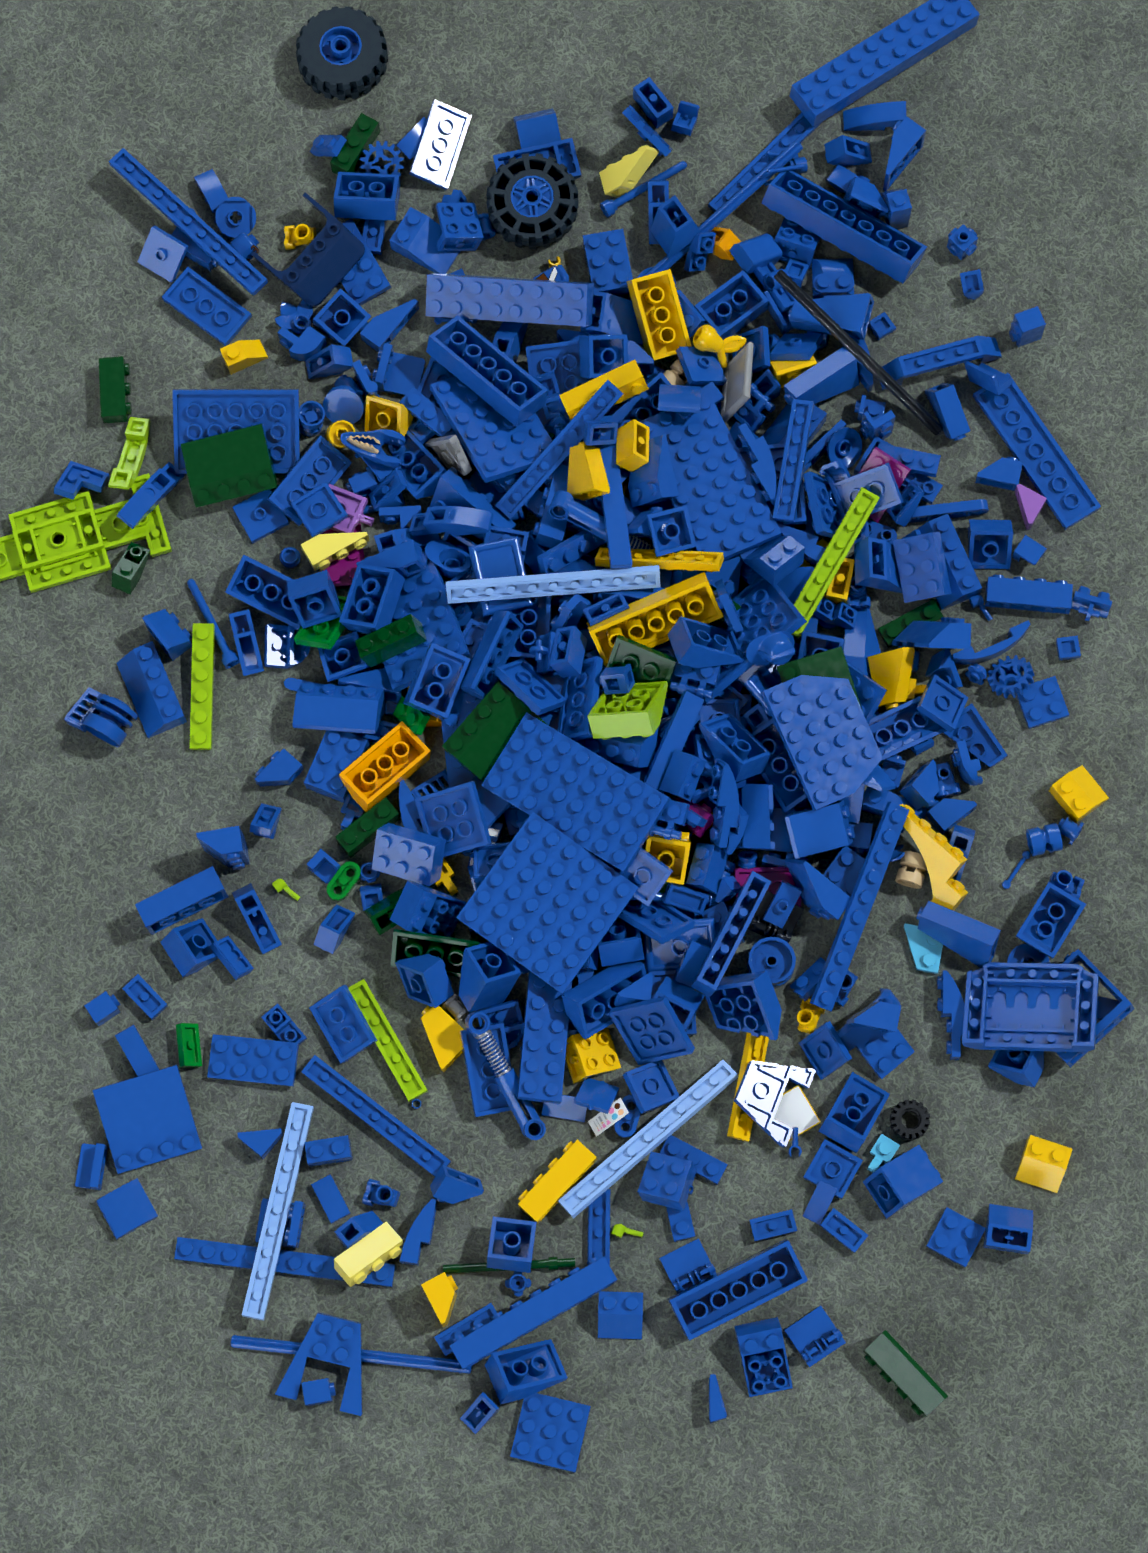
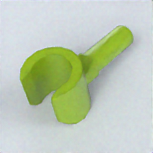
[272,879,300,901]
[611,1224,643,1238]

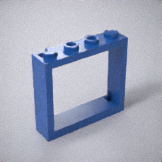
[1055,949,1135,1068]

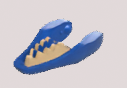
[340,429,406,468]

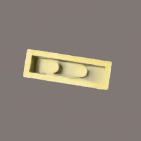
[334,1221,403,1287]

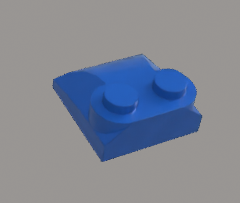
[812,258,854,299]
[646,505,697,557]

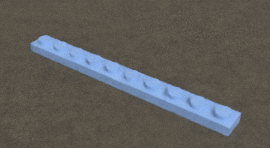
[446,565,661,604]
[558,1060,738,1219]
[242,1102,314,1321]

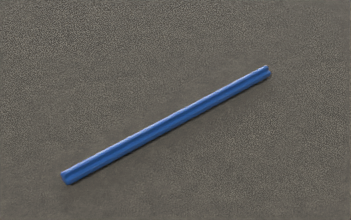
[644,141,803,276]
[231,1335,472,1374]

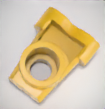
[284,224,317,250]
[797,998,825,1034]

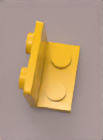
[565,1028,621,1084]

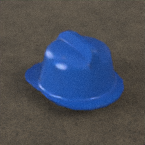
[425,540,472,579]
[746,630,796,666]

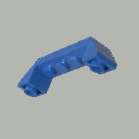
[880,336,1002,390]

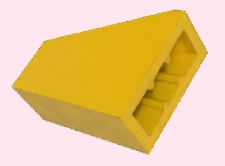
[567,442,610,501]
[867,647,915,710]
[421,1006,464,1072]

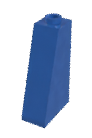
[788,293,874,340]
[784,346,859,406]
[916,900,1001,968]

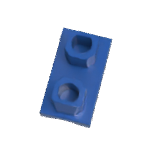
[1071,586,1112,621]
[529,631,556,674]

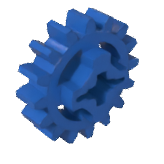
[360,141,404,177]
[987,655,1035,698]

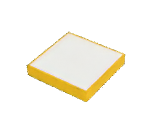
[774,1085,821,1142]

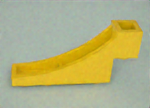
[900,804,968,911]

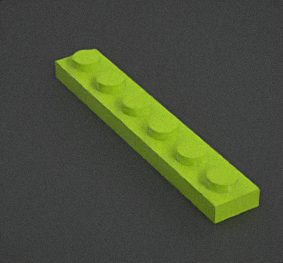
[190,623,215,750]
[348,979,428,1102]

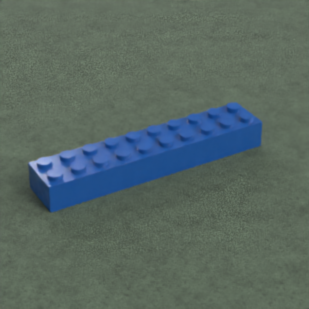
[790,0,980,127]

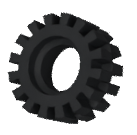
[890,1099,930,1141]

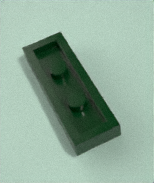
[878,599,944,648]

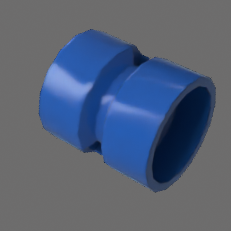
[299,401,325,437]
[1026,823,1063,856]

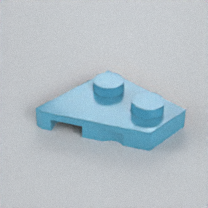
[904,923,943,974]

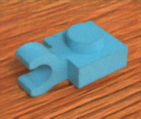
[867,1134,900,1173]

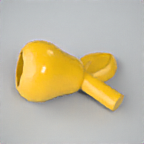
[693,325,746,368]

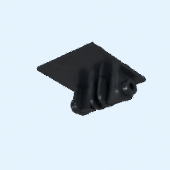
[747,891,804,943]

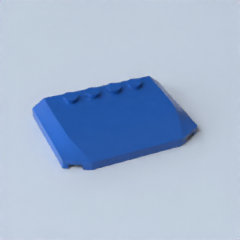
[962,962,1099,1052]

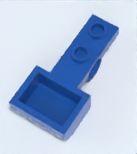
[729,233,797,313]
[854,436,943,505]

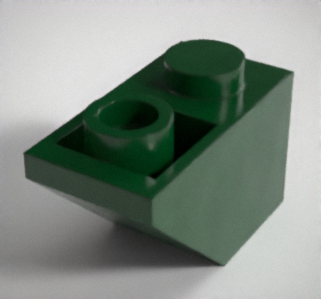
[112,542,150,595]

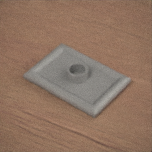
[720,342,754,423]

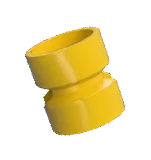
[325,420,355,449]

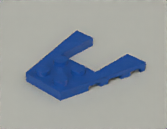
[275,1312,362,1416]

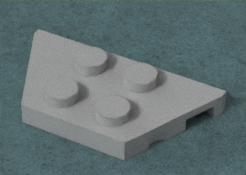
[423,435,472,476]

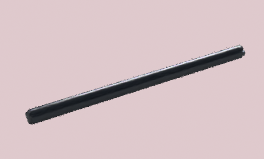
[774,270,943,435]

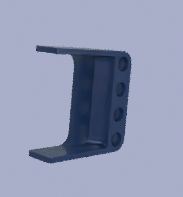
[251,192,365,307]

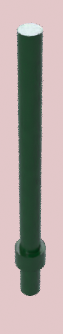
[443,1257,575,1274]

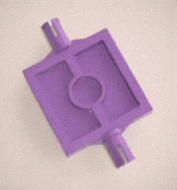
[329,484,374,533]

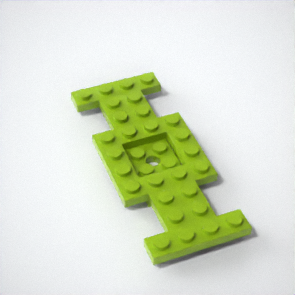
[0,473,172,593]

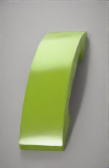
[108,417,151,490]

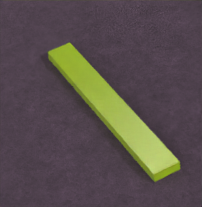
[791,487,880,639]

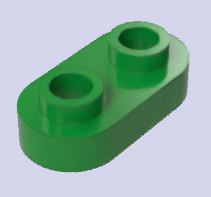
[327,861,361,901]

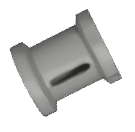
[442,994,469,1023]

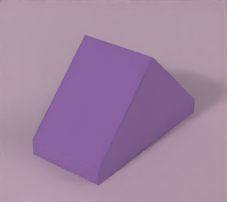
[1014,484,1047,530]

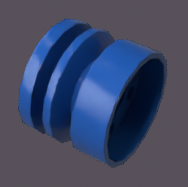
[81,693,138,747]

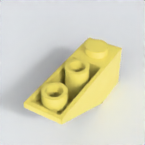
[599,145,659,198]
[301,532,370,571]

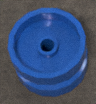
[747,937,796,989]

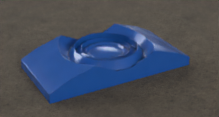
[493,138,582,190]

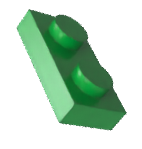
[393,696,430,735]
[176,1023,202,1068]

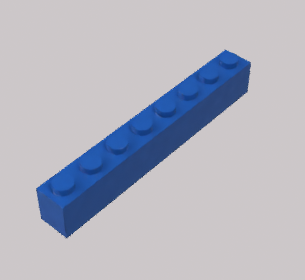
[449,1256,617,1370]

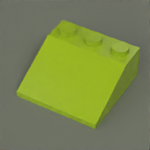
[587,681,668,740]

